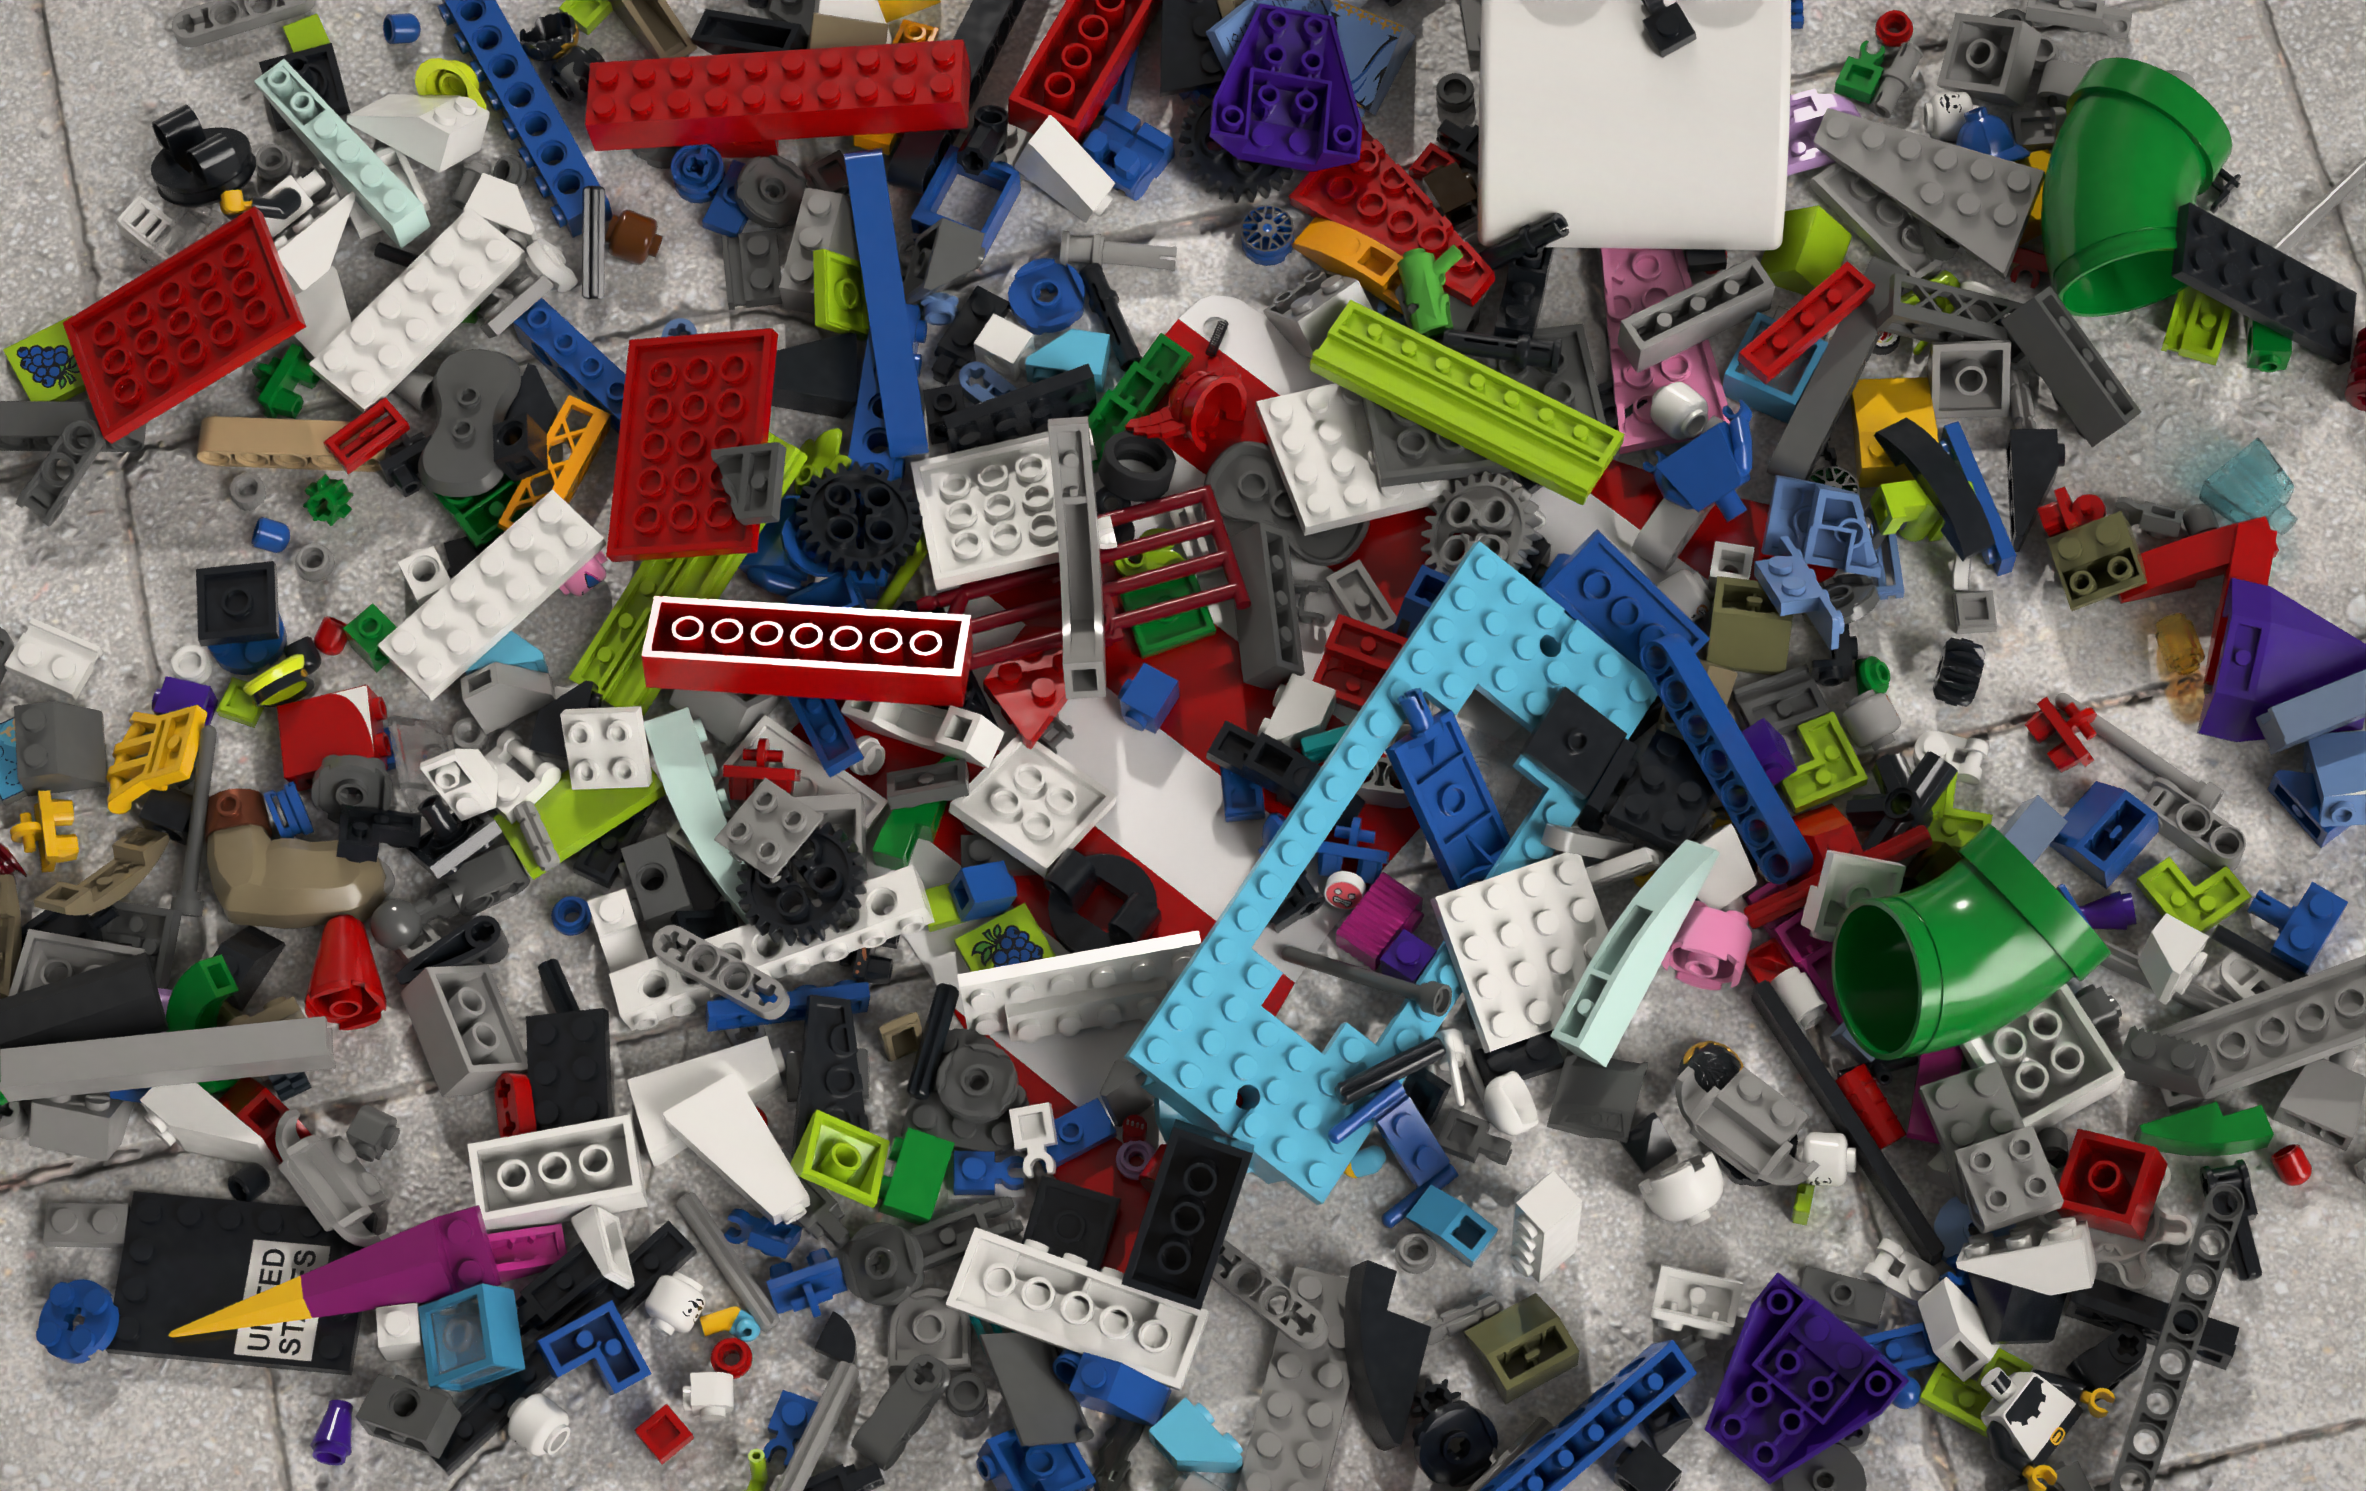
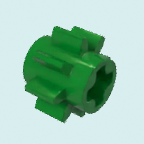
[303,474,354,526]

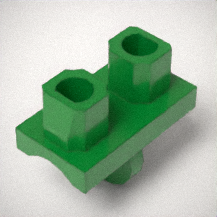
[252,343,320,419]

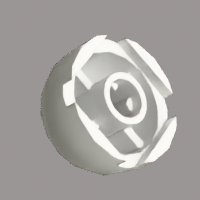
[1638,1151,1723,1226]

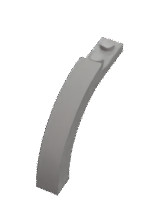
[1048,416,1106,699]

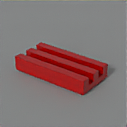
[323,397,410,475]

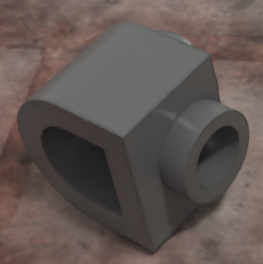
[2074,984,2122,1036]
[346,1104,400,1162]

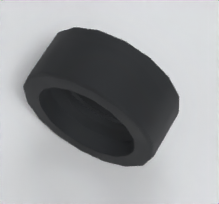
[1098,431,1176,502]

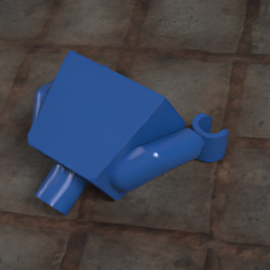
[1643,399,1753,522]
[738,495,818,597]

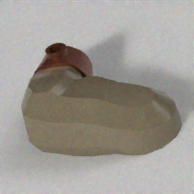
[205,788,387,929]

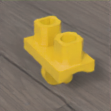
[10,790,79,873]

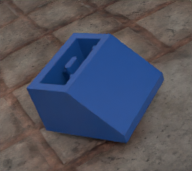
[2049,781,2159,890]

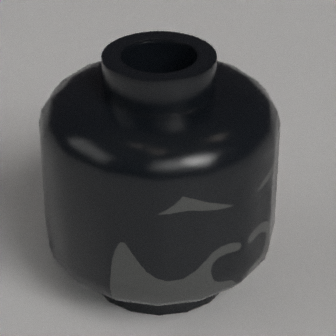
[550,46,605,102]

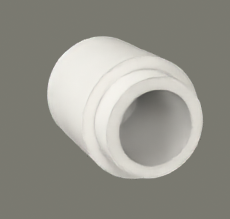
[1770,967,1828,1030]

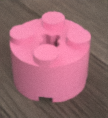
[1662,900,1752,990]

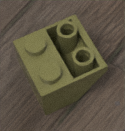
[2046,511,2147,611]
[1706,576,1793,675]
[1464,1293,1580,1405]

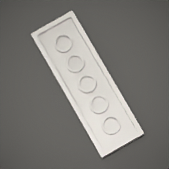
[309,207,526,413]
[377,489,607,701]

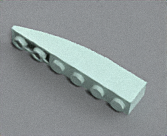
[254,59,431,249]
[644,707,749,924]
[1551,839,1720,1067]

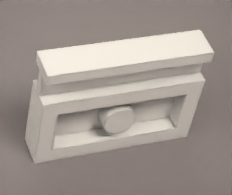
[4,618,103,701]

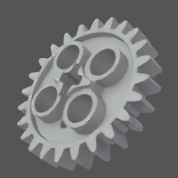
[1421,471,1543,577]

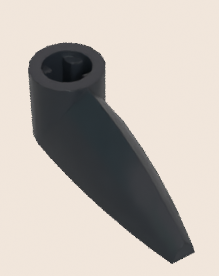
[395,915,509,985]

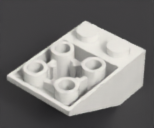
[274,191,356,295]
[1956,1217,2098,1296]

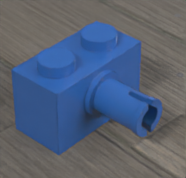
[2247,882,2348,974]

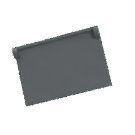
[979,1332,1094,1446]

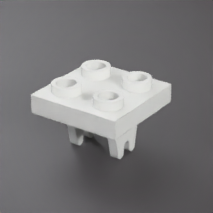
[560,706,653,790]

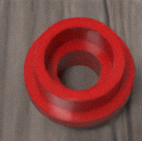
[1875,10,1913,47]
[711,1337,753,1379]

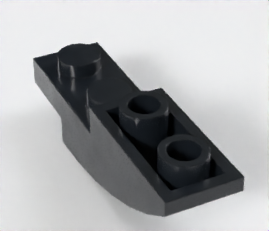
[1494,247,1554,339]
[1206,721,1366,831]

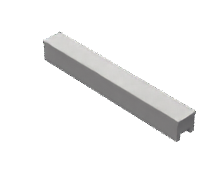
[0,1016,336,1102]

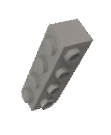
[1617,256,1775,373]

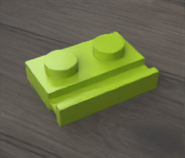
[2161,286,2232,366]

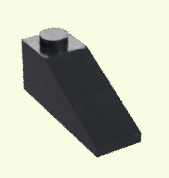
[2006,429,2065,552]

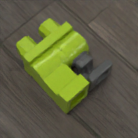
[1864,480,1976,550]

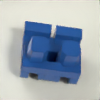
[1081,103,1175,201]

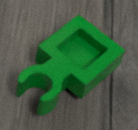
[1834,40,1885,104]

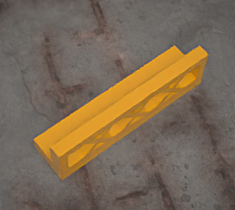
[498,395,611,531]

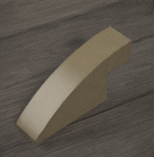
[608,0,698,59]

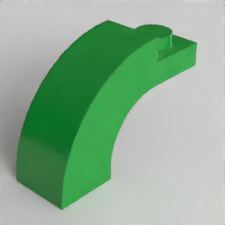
[166,954,239,1095]

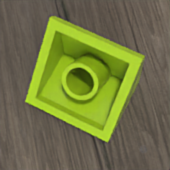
[1760,205,1852,296]
[790,1109,890,1208]

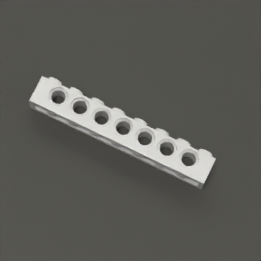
[609,865,935,1031]

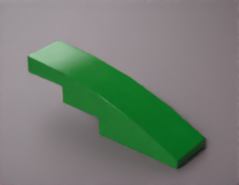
[1088,333,1194,474]

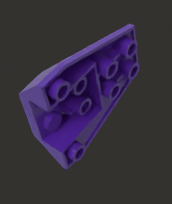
[1209,3,1362,172]
[2197,578,2366,742]
[1704,1272,1909,1484]

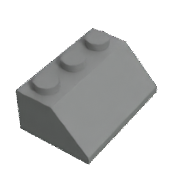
[779,187,860,314]
[400,965,528,1097]

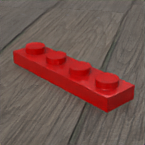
[1738,261,1876,385]

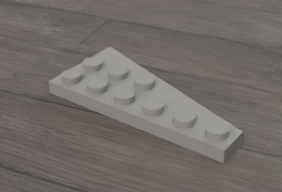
[1813,108,2045,280]

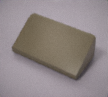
[807,13,888,49]

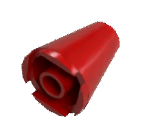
[304,914,387,1031]

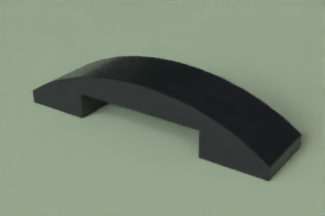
[1874,417,1996,561]

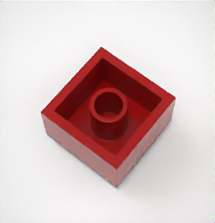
[2056,1129,2168,1241]

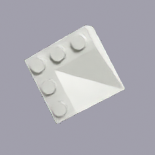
[1959,984,2125,1134]

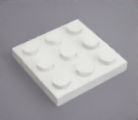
[949,734,1117,878]

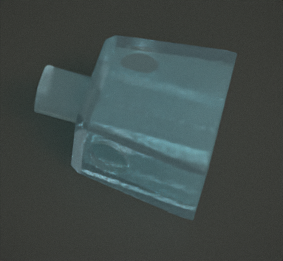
[2199,438,2298,535]

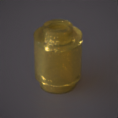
[2155,613,2205,675]

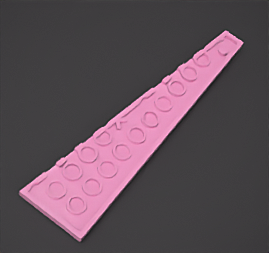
[1600,248,1730,454]

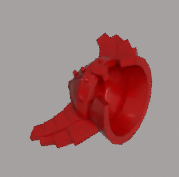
[1125,356,1247,452]

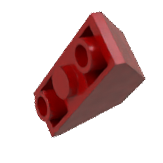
[218,1077,312,1164]

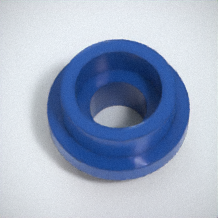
[551,896,592,936]

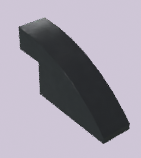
[691,9,809,55]
[1344,1260,1431,1451]

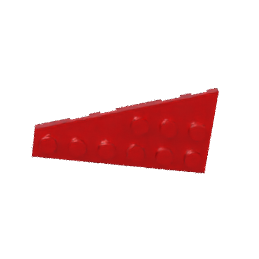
[1288,122,1495,307]

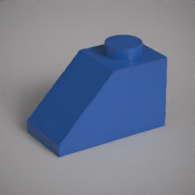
[2267,770,2350,848]
[1069,1352,1172,1427]

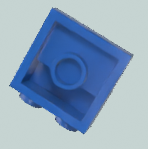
[976,1428,1096,1491]

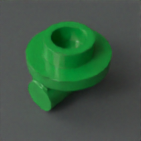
[1855,656,1891,696]

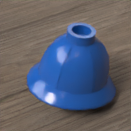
[1956,106,2030,162]

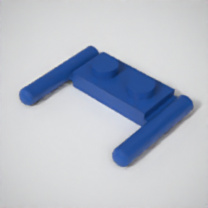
[1328,1079,1459,1228]

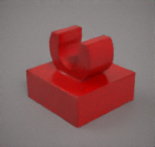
[2010,246,2048,289]

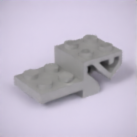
[1919,1061,2064,1234]

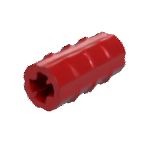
[1835,1064,1907,1150]

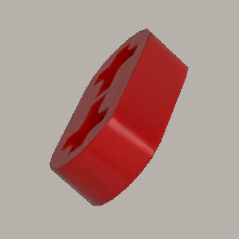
[494,1073,536,1138]

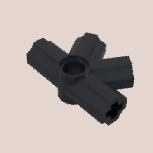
[1845,751,1958,852]

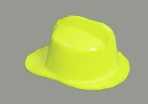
[415,58,487,110]

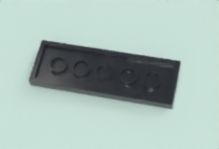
[2171,202,2357,365]

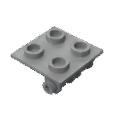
[714,778,824,880]

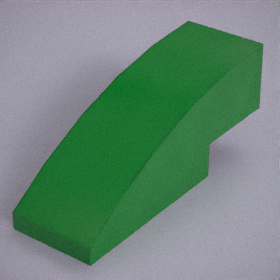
[872,756,956,871]
[2134,1101,2274,1156]

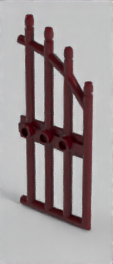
[916,484,1251,671]

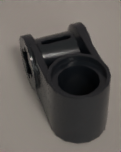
[2065,1327,2147,1403]

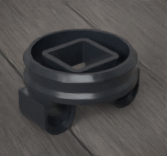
[151,104,256,208]
[1043,848,1162,954]

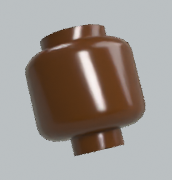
[605,210,663,265]

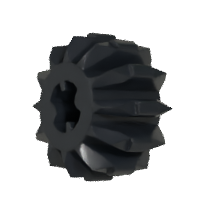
[1933,637,1986,707]

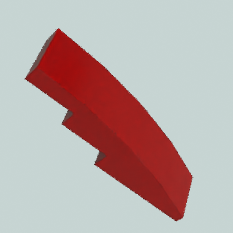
[2117,516,2279,604]
[2203,522,2277,686]

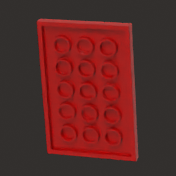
[63,206,306,444]
[606,328,778,562]

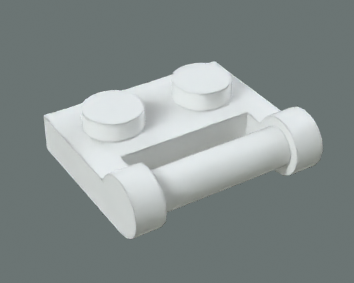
[485,730,561,824]

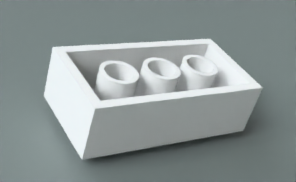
[467,1114,648,1234]

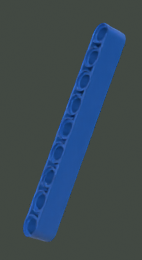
[844,148,929,459]

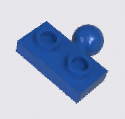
[1863,1322,1940,1409]

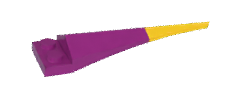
[168,1205,501,1337]

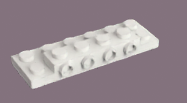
[957,931,1201,1044]
[946,1227,1209,1391]

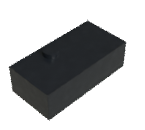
[1121,1119,1254,1310]

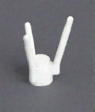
[1428,1029,1485,1106]

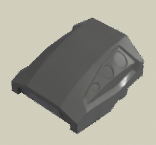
[1547,1050,1648,1143]

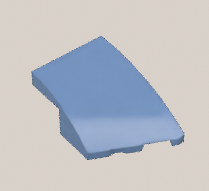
[1761,475,1881,578]

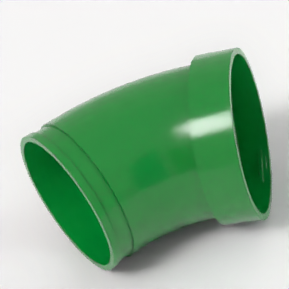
[2041,57,2232,317]
[1831,823,2112,1060]

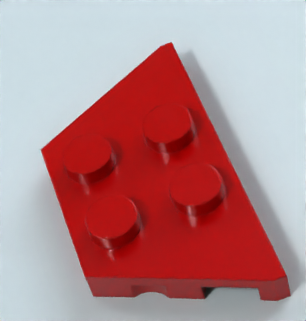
[983,625,1107,749]

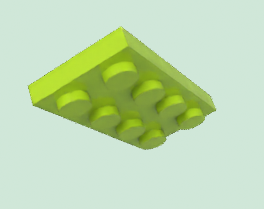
[493,765,666,880]

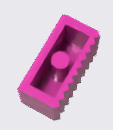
[1336,872,1424,971]

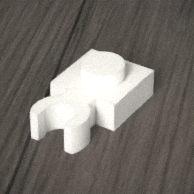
[1009,1102,1058,1179]

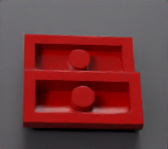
[1312,613,1408,711]

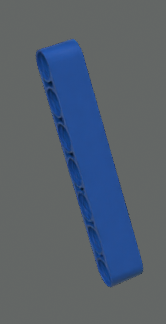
[1639,633,1813,885]

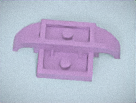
[1787,89,1862,176]

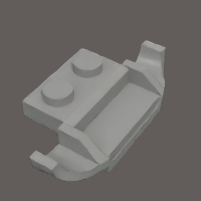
[1675,1066,1820,1186]
[275,1109,391,1247]

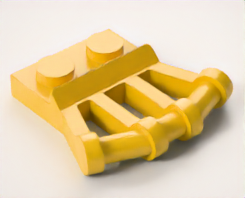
[106,705,207,814]

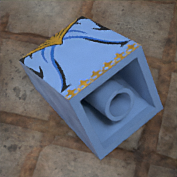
[1328,0,1416,118]

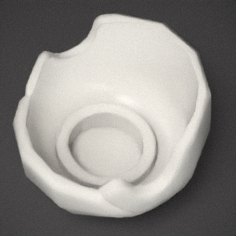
[1484,1071,1539,1136]

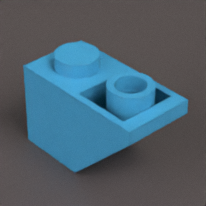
[1406,1185,1498,1268]

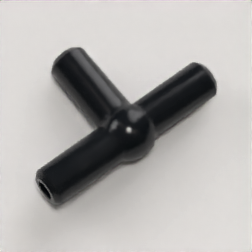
[1836,1056,1919,1086]

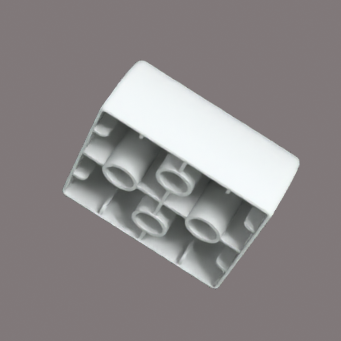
[1477,0,1791,250]

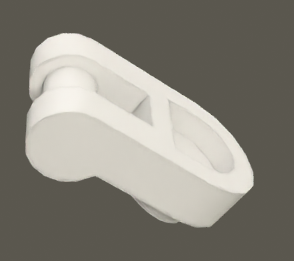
[525,238,578,293]
[1913,731,1990,784]
[2219,952,2284,1001]
[1862,1238,1940,1306]

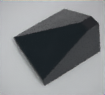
[1620,1111,1677,1174]
[1641,1394,1693,1455]

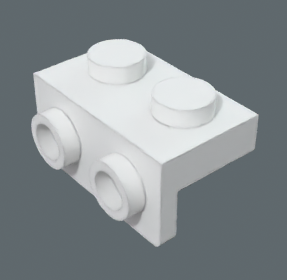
[1650,1265,1743,1340]

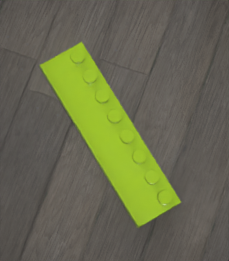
[1309,299,1625,505]
[569,432,808,717]

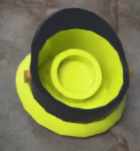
[243,654,315,707]

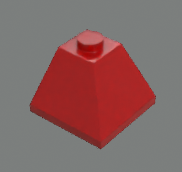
[1766,803,1863,887]

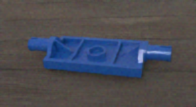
[1385,688,1511,890]

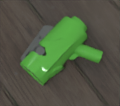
[1395,245,1463,339]

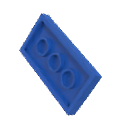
[1541,529,1710,674]

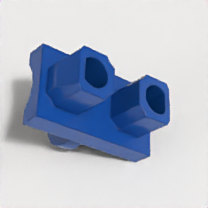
[1316,817,1390,884]
[766,1248,848,1318]

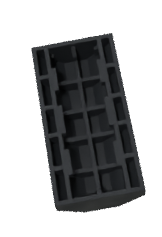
[0,952,169,1049]

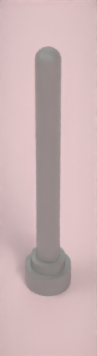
[2272,157,2366,254]
[2055,693,2224,811]

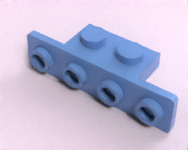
[1754,536,1844,650]

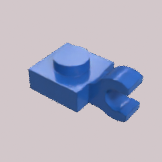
[724,1209,803,1259]

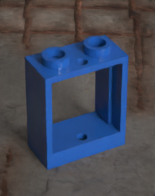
[911,145,1021,264]

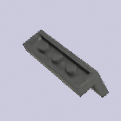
[1876,273,2025,363]

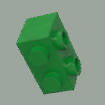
[878,1127,955,1226]

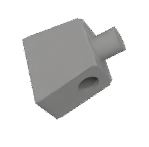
[2273,1049,2366,1151]

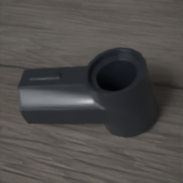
[957,105,1008,176]

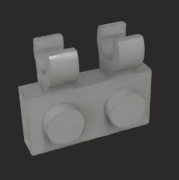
[476,274,554,339]

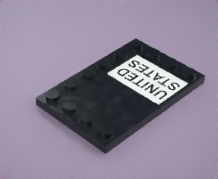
[105,1191,378,1375]

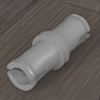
[1869,42,1924,118]

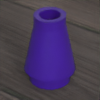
[2078,890,2137,930]
[310,1400,353,1465]

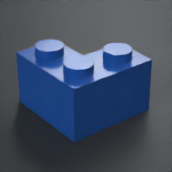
[534,1300,652,1396]

